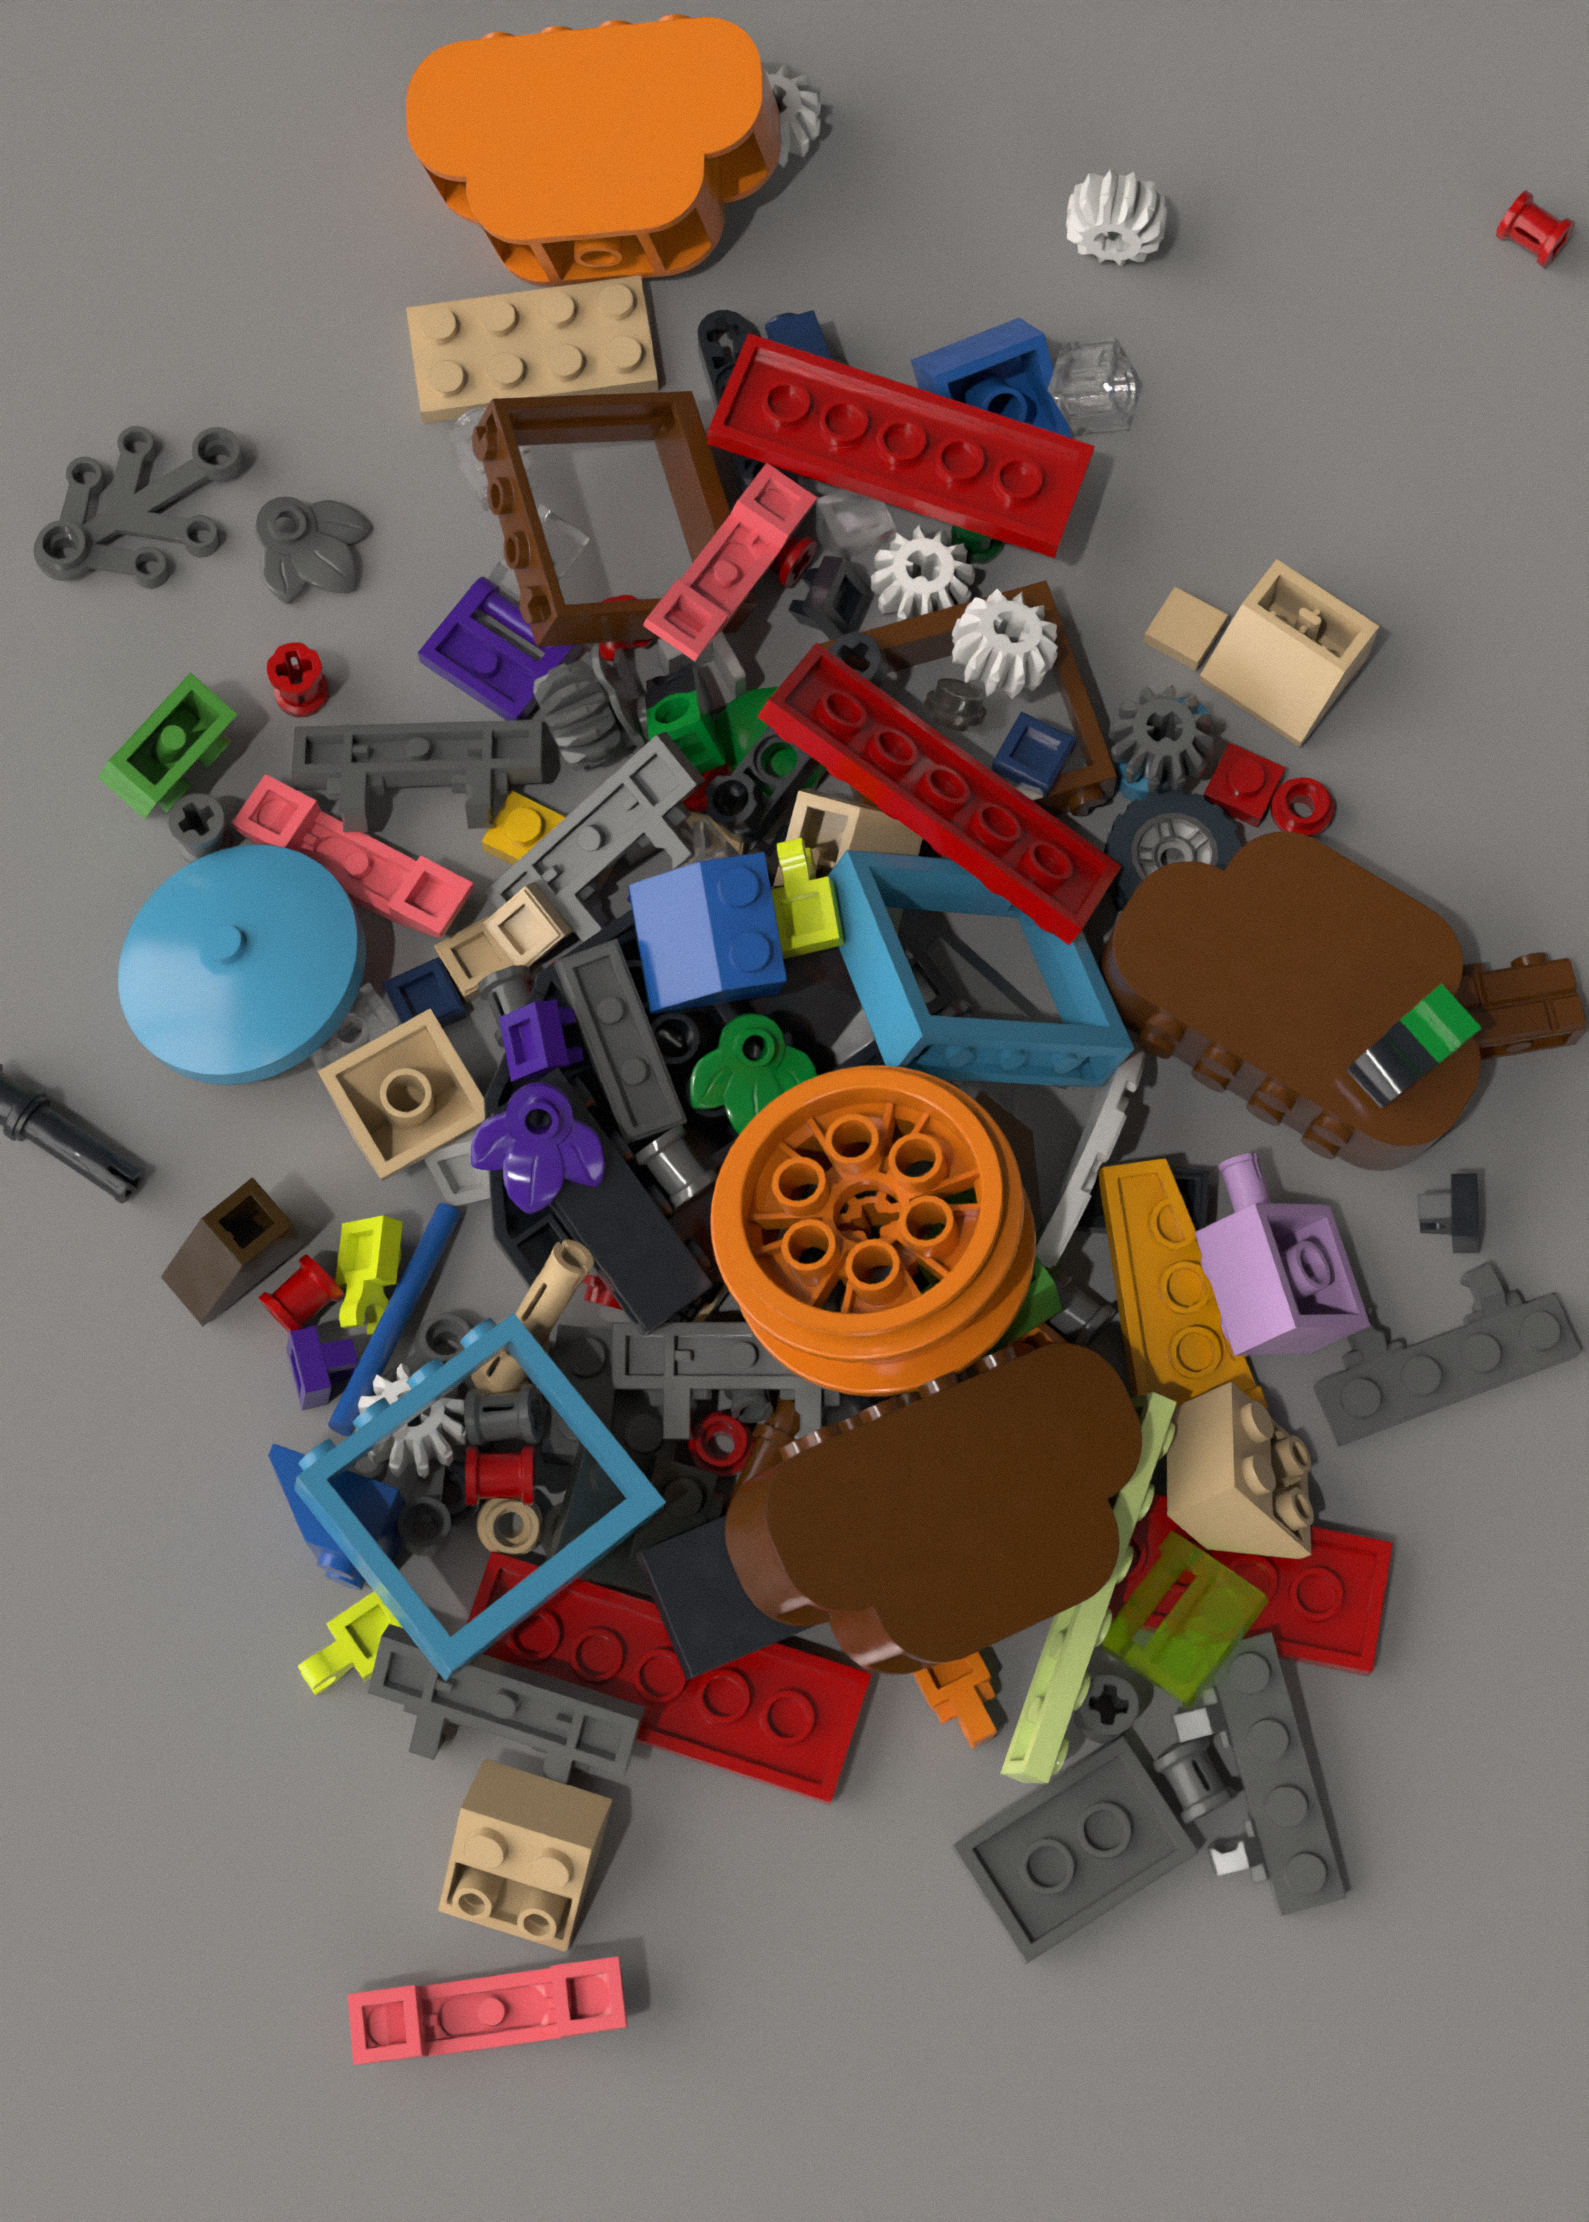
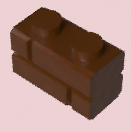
[1454,952,1586,1061]

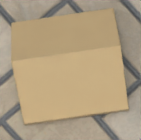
[318,1009,485,1182]

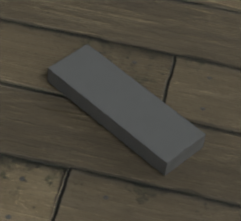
[554,939,687,1146]

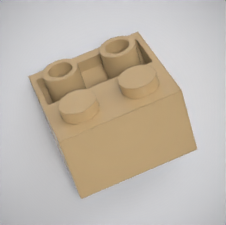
[1198,559,1379,748]
[773,788,923,934]
[1167,1381,1314,1559]
[438,1759,613,1952]

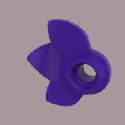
[470,1082,605,1214]

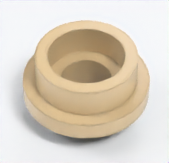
[477,1499,543,1558]

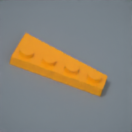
[1097,1158,1269,1408]

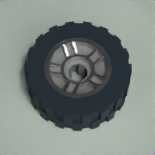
[1104,789,1242,912]

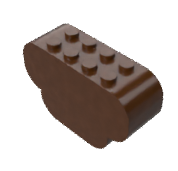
[1098,831,1481,1171]
[725,1343,1142,1676]

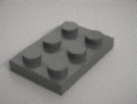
[952,1736,1198,1965]

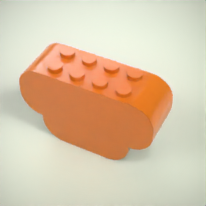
[406,14,781,286]

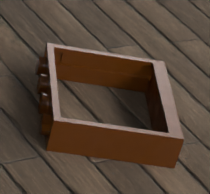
[472,391,759,647]
[811,580,1117,857]

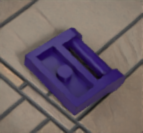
[418,576,583,721]

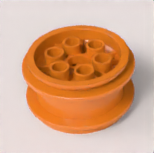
[710,1065,1036,1396]

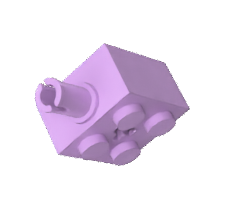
[1195,1153,1370,1356]

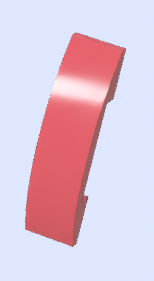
[643,463,817,661]
[231,774,475,939]
[347,1956,628,2065]

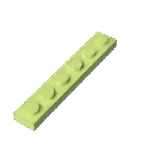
[1000,1392,1177,1783]

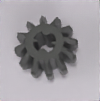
[533,660,623,771]
[1108,684,1216,793]

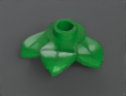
[689,1013,817,1135]

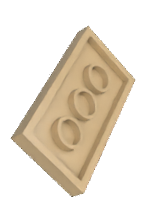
[406,276,659,424]

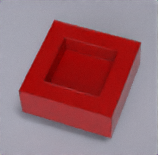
[1203,742,1286,828]

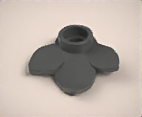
[255,497,370,605]
[590,642,650,750]

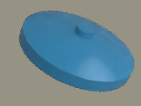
[118,844,366,1085]

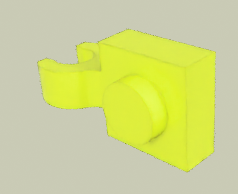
[771,838,845,959]
[335,1215,403,1336]
[298,1592,403,1696]

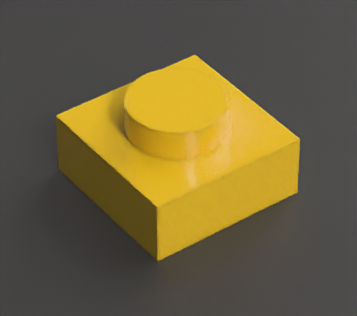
[481,790,566,865]

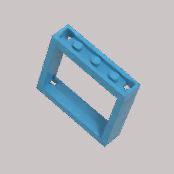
[828,850,1134,1088]
[294,1312,666,1682]

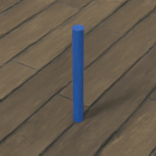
[328,1203,461,1436]

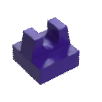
[499,1000,584,1082]
[286,1326,358,1411]

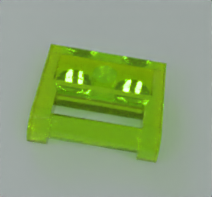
[1099,1532,1269,1710]

